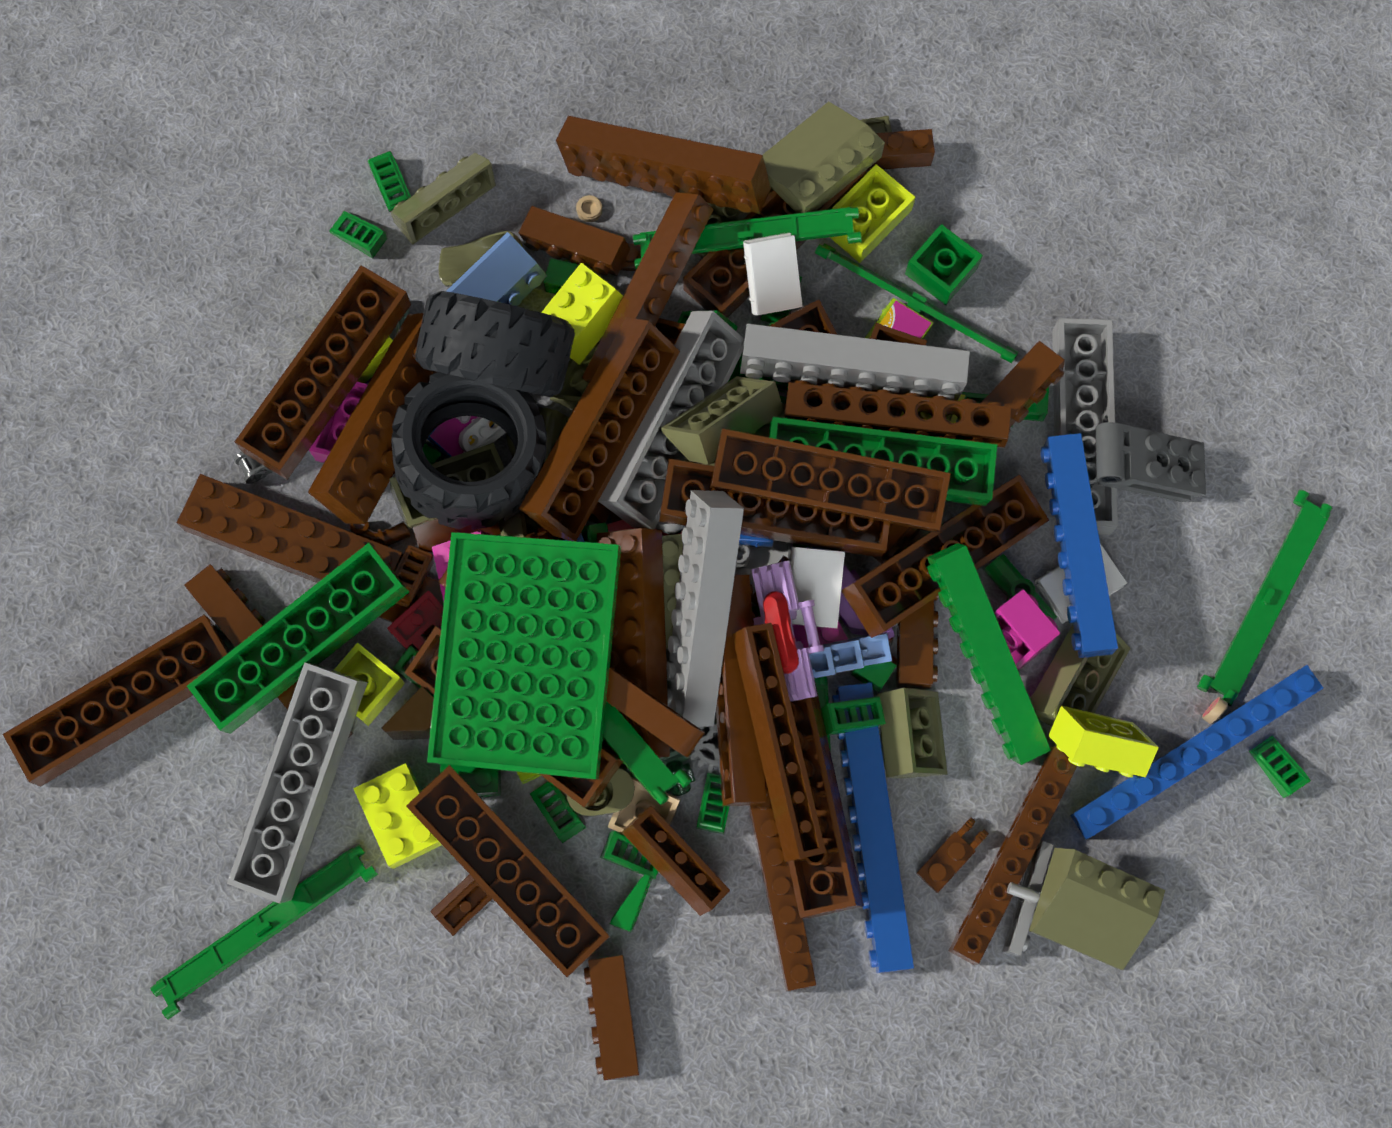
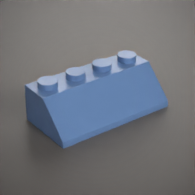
[447,232,547,306]

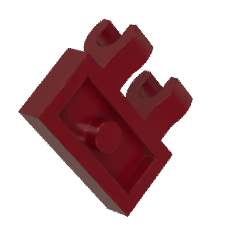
[387,590,444,651]

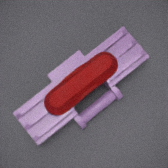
[751,561,824,702]

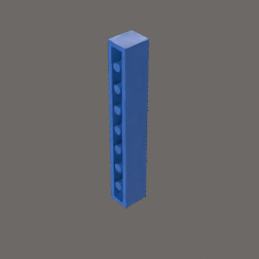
[1041,433,1118,658]

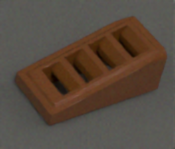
[395,545,433,608]

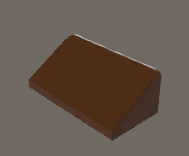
[430,874,492,936]

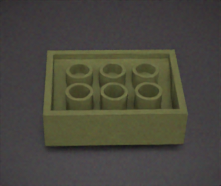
[763,101,885,214]
[1029,848,1165,970]

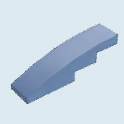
[809,632,892,678]

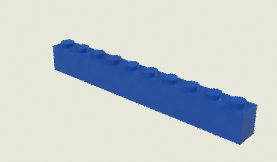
[1070,665,1323,839]
[832,683,914,973]

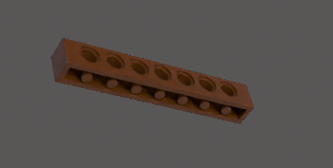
[785,380,1011,448]
[948,746,1077,965]

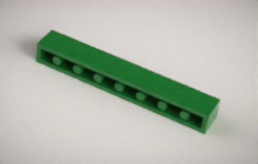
[927,543,1051,765]

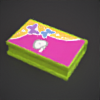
[864,298,933,339]

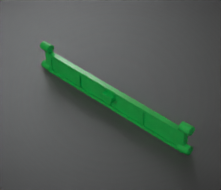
[633,207,862,269]
[815,243,1019,364]
[1197,490,1333,706]
[603,701,692,805]
[150,844,378,1020]

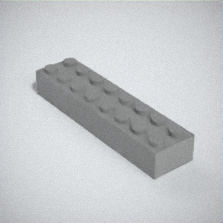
[599,311,745,529]
[1052,318,1118,535]
[740,324,970,401]
[667,490,744,727]
[227,662,368,903]

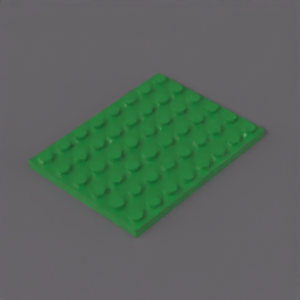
[427,532,621,779]

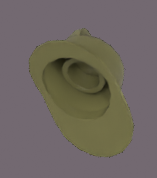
[567,768,635,816]

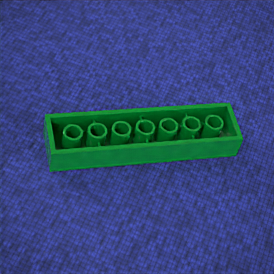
[769,417,997,506]
[187,543,410,734]

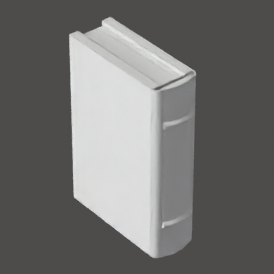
[743,233,803,315]
[1035,544,1127,624]
[790,547,845,628]

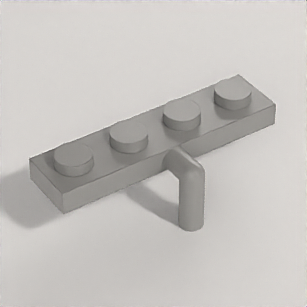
[1002,841,1054,956]

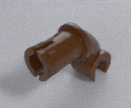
[350,521,411,547]

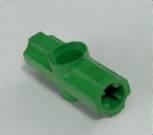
[984,554,1057,620]

